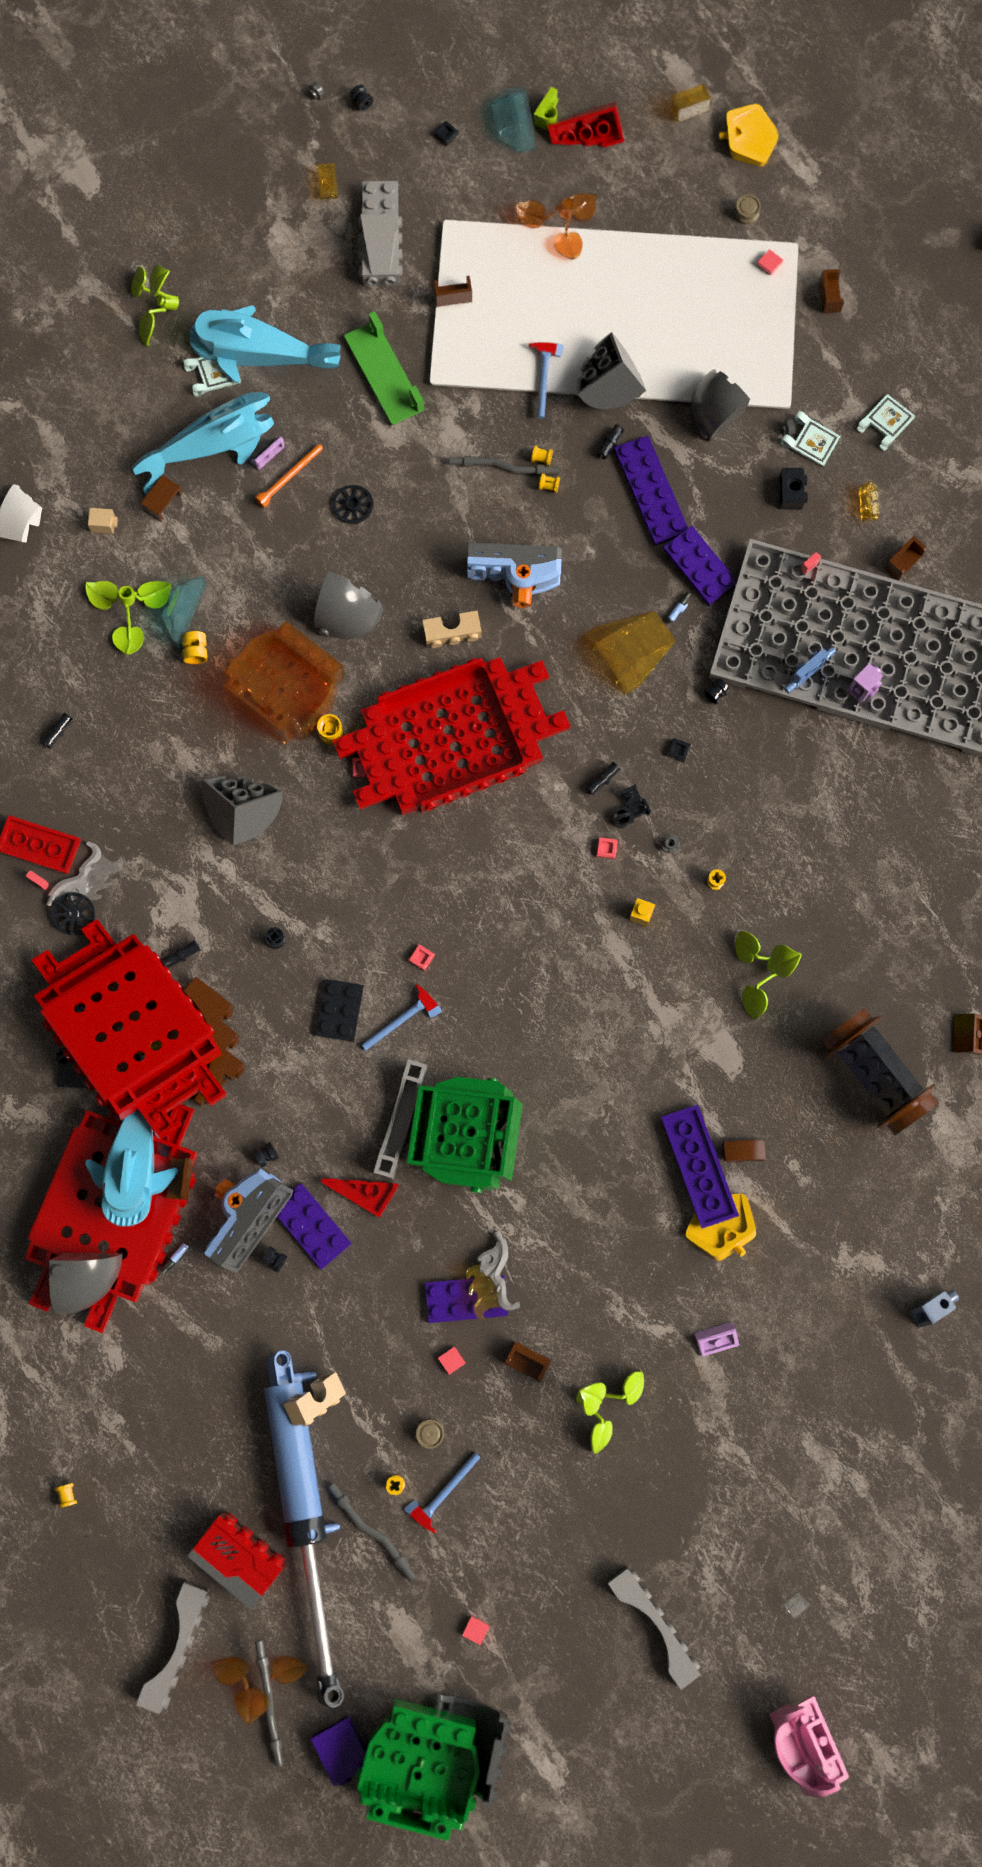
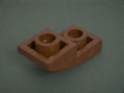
[722,1140,766,1163]

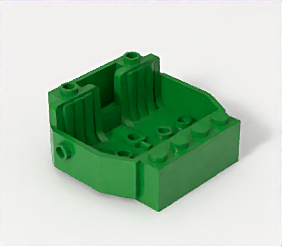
[407,1077,523,1193]
[355,1698,480,1841]

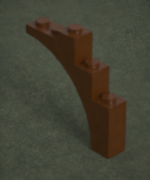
[184,976,245,1107]

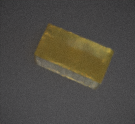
[670,84,711,123]

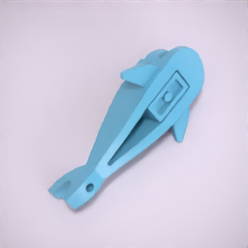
[189,306,341,383]
[132,392,274,496]
[85,1055,179,1226]

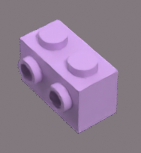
[847,663,883,703]

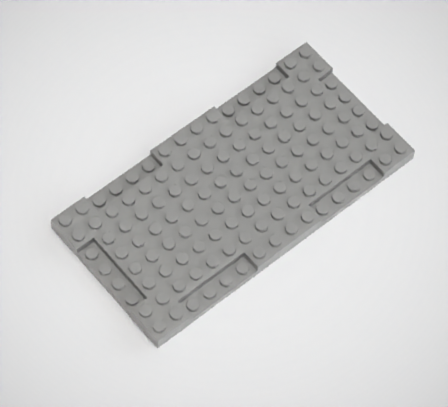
[709,539,982,757]

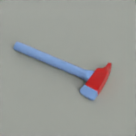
[529,342,564,419]
[361,984,442,1050]
[404,1452,481,1534]

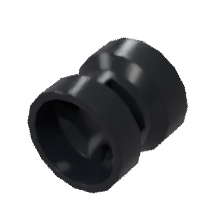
[350,84,374,111]
[704,678,730,705]
[265,927,286,950]
[253,1142,279,1168]
[261,1246,288,1273]

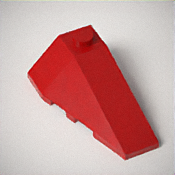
[548,101,625,147]

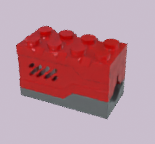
[187,1512,287,1610]

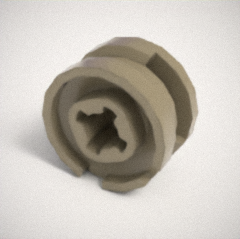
[735,194,761,224]
[416,1419,444,1449]

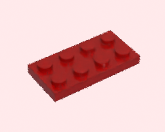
[0,815,81,875]

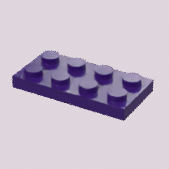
[663,526,737,606]
[277,1183,352,1270]
[425,1276,508,1323]

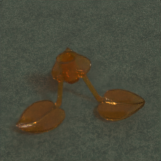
[515,193,597,260]
[213,1656,307,1726]

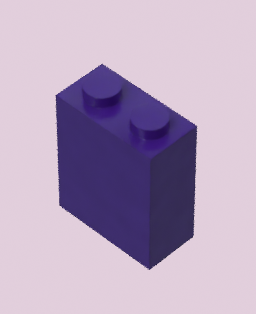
[311,1715,366,1786]

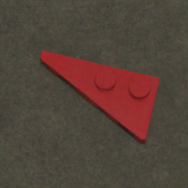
[321,1178,399,1218]

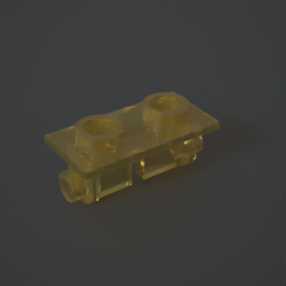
[859,480,880,522]

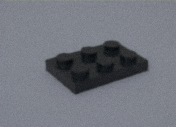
[316,979,364,1043]

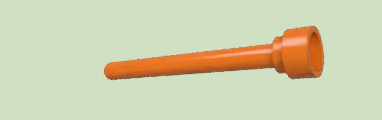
[254,444,323,508]

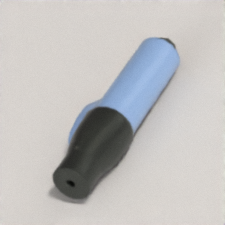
[667,592,691,623]
[160,1241,189,1274]

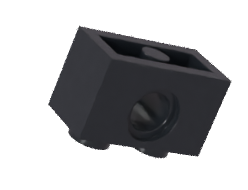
[779,468,808,510]

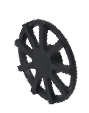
[333,485,374,524]
[51,892,95,935]

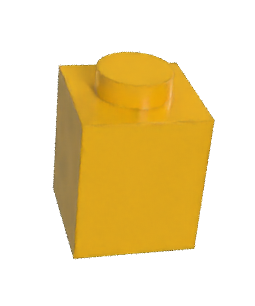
[629,898,655,927]

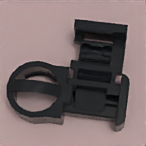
[612,784,651,828]

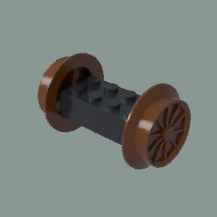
[821,1008,939,1136]

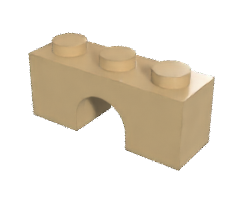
[423,610,482,648]
[283,1372,346,1427]

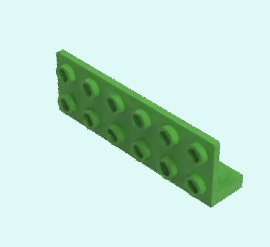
[344,311,424,425]

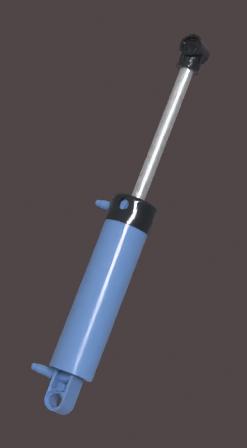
[264,1351,344,1707]

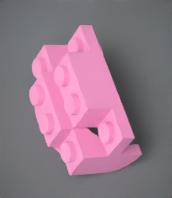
[769,1696,849,1797]

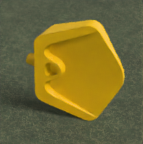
[719,104,778,166]
[686,1194,756,1261]

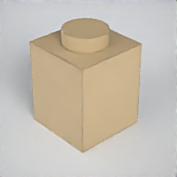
[88,508,118,534]

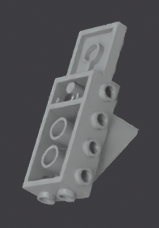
[359,181,403,286]

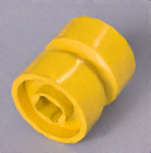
[182,631,208,664]
[317,714,343,745]

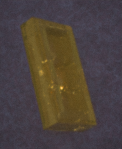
[317,163,338,200]

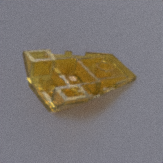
[584,611,676,695]

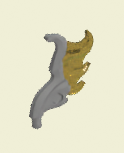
[466,1231,520,1321]

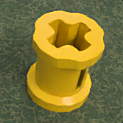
[531,445,553,466]
[539,474,560,493]
[707,869,726,890]
[386,1475,405,1495]
[55,1483,77,1508]

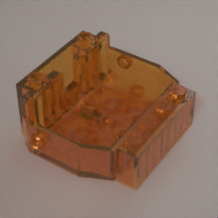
[223,621,345,744]

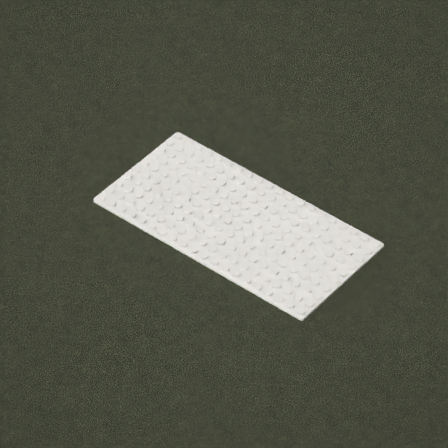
[430,220,798,409]

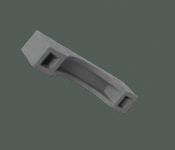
[373,1059,427,1180]
[607,1566,701,1690]
[136,1580,210,1714]

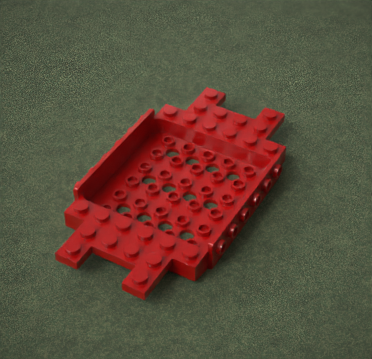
[332,657,571,815]
[31,919,227,1140]
[24,1104,198,1333]

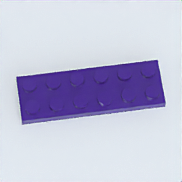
[614,435,688,546]
[661,1105,739,1229]

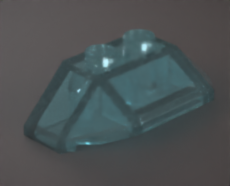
[491,86,535,153]
[162,576,207,649]

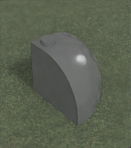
[576,332,646,410]
[691,369,750,441]
[314,571,384,639]
[202,776,283,846]
[49,1253,122,1315]

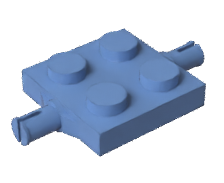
[784,647,836,694]

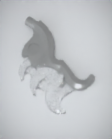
[46,841,124,908]

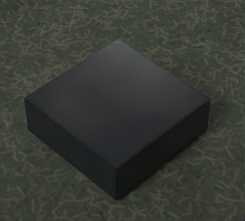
[434,121,459,146]
[667,738,691,763]

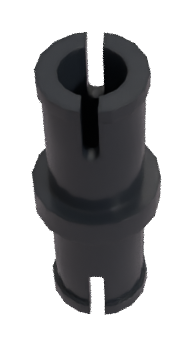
[596,424,624,460]
[41,713,73,749]
[585,761,621,796]
[161,940,201,969]

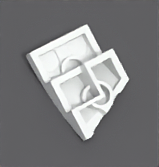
[0,484,42,543]

